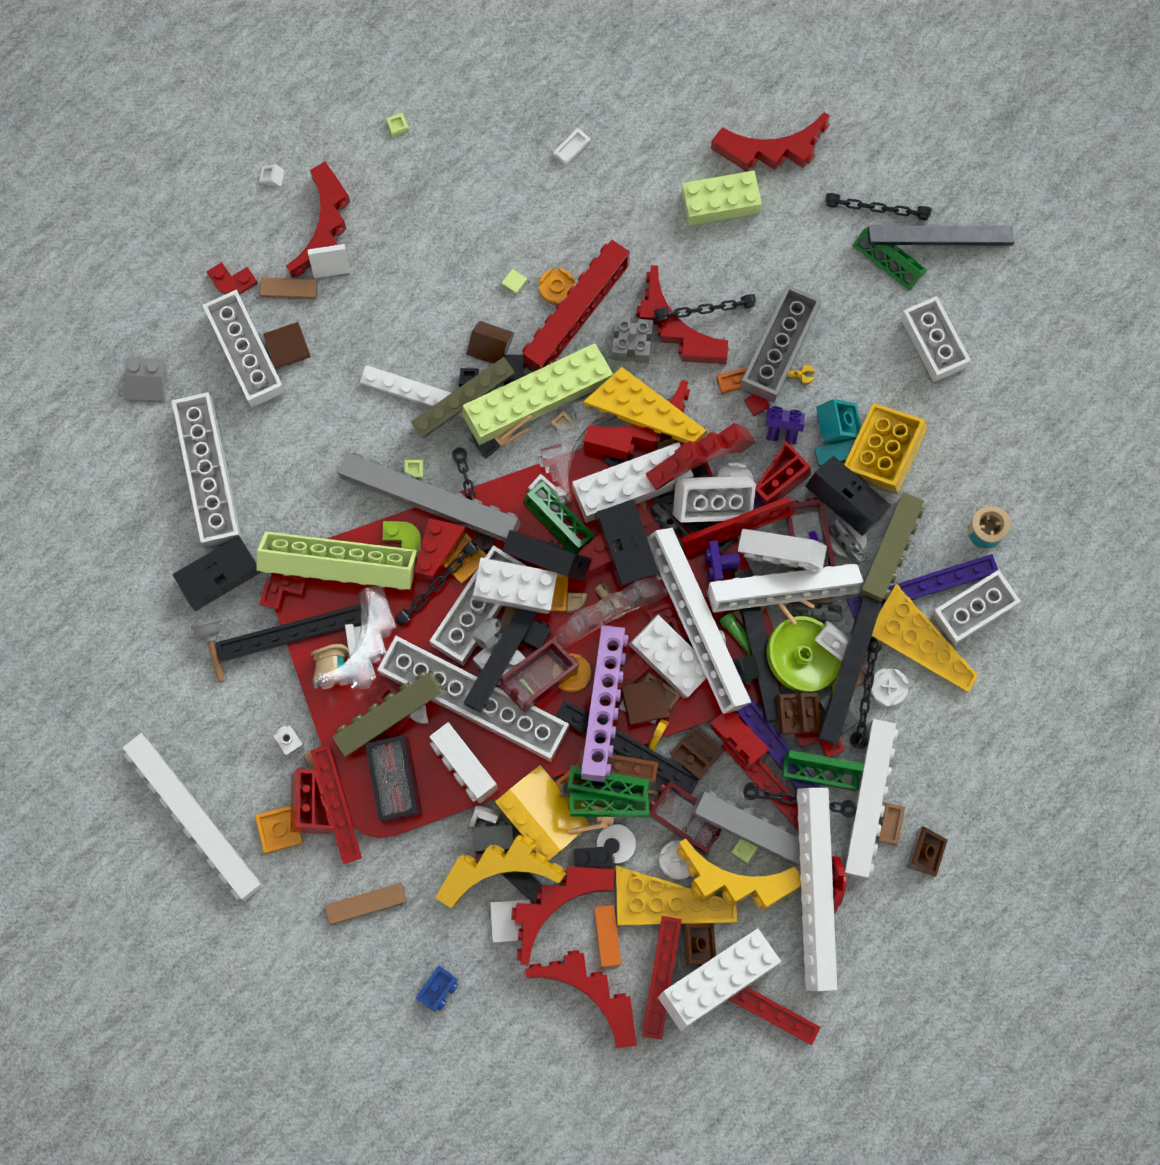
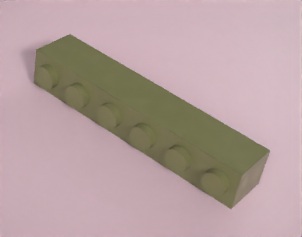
[411,357,516,438]
[859,492,925,602]
[332,671,445,757]

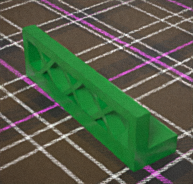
[852,227,928,291]
[523,482,594,553]
[781,750,864,791]
[567,765,649,804]
[568,793,649,818]

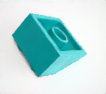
[816,399,861,444]

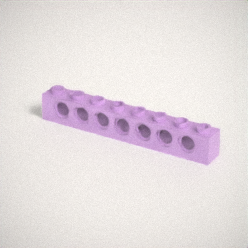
[581,625,628,782]

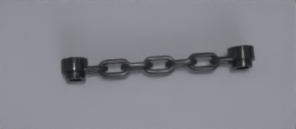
[825,193,932,220]
[654,294,756,322]
[452,447,493,552]
[394,540,479,626]
[850,637,882,749]
[743,783,856,817]

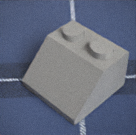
[124,358,167,402]

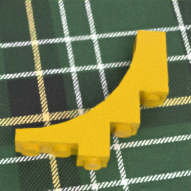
[435,835,566,909]
[676,838,801,911]

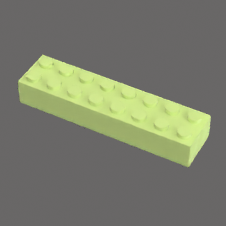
[461,343,613,445]
[257,531,417,590]

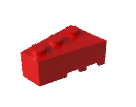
[755,441,811,506]
[414,518,468,582]
[578,533,621,578]
[709,711,769,770]
[291,769,335,834]

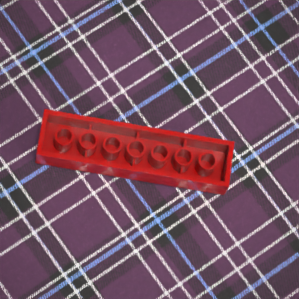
[522,239,630,372]

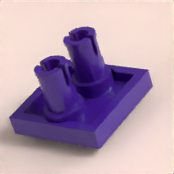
[765,406,805,445]
[705,541,740,583]

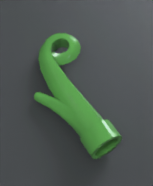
[719,612,750,656]

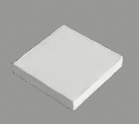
[308,244,351,279]
[490,900,530,943]

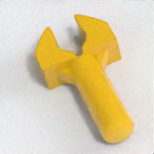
[787,365,815,385]
[648,719,669,751]

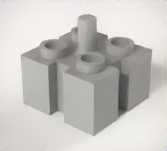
[612,317,653,363]

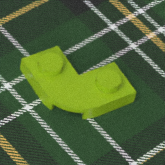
[383,521,421,559]

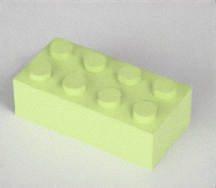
[681,171,762,226]

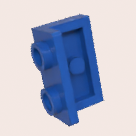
[415,965,459,1013]

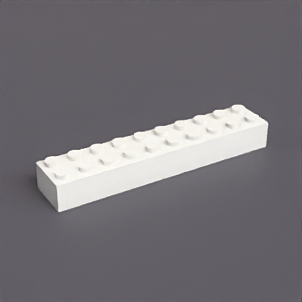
[377,636,569,762]

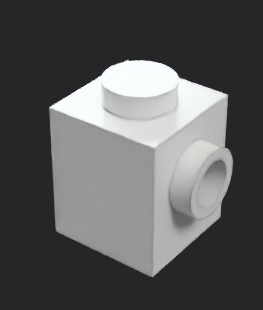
[274,725,305,758]

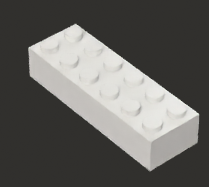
[203,290,285,408]
[572,442,694,523]
[430,545,526,666]
[658,928,781,1031]

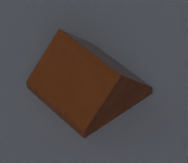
[466,321,514,364]
[907,826,948,877]
[683,923,716,966]

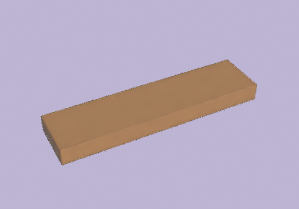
[325,883,407,925]

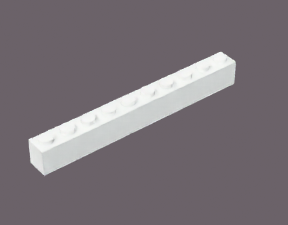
[647,528,751,714]
[122,733,263,901]
[797,788,837,991]

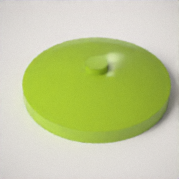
[767,616,841,693]

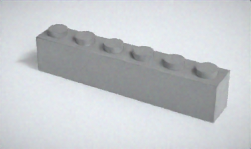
[691,790,800,866]

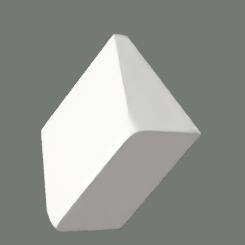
[259,164,284,186]

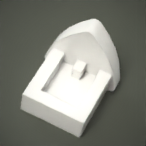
[469,805,501,827]

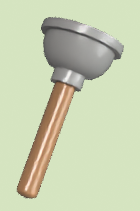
[191,618,225,682]

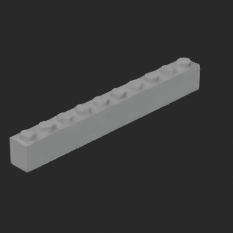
[337,452,521,542]

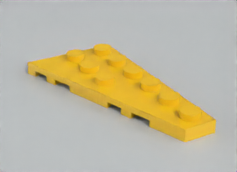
[583,367,706,443]
[872,583,978,693]
[616,865,737,926]

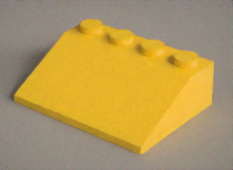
[844,403,928,494]
[495,765,590,861]

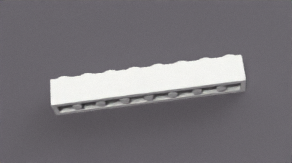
[707,564,864,612]
[844,719,898,879]

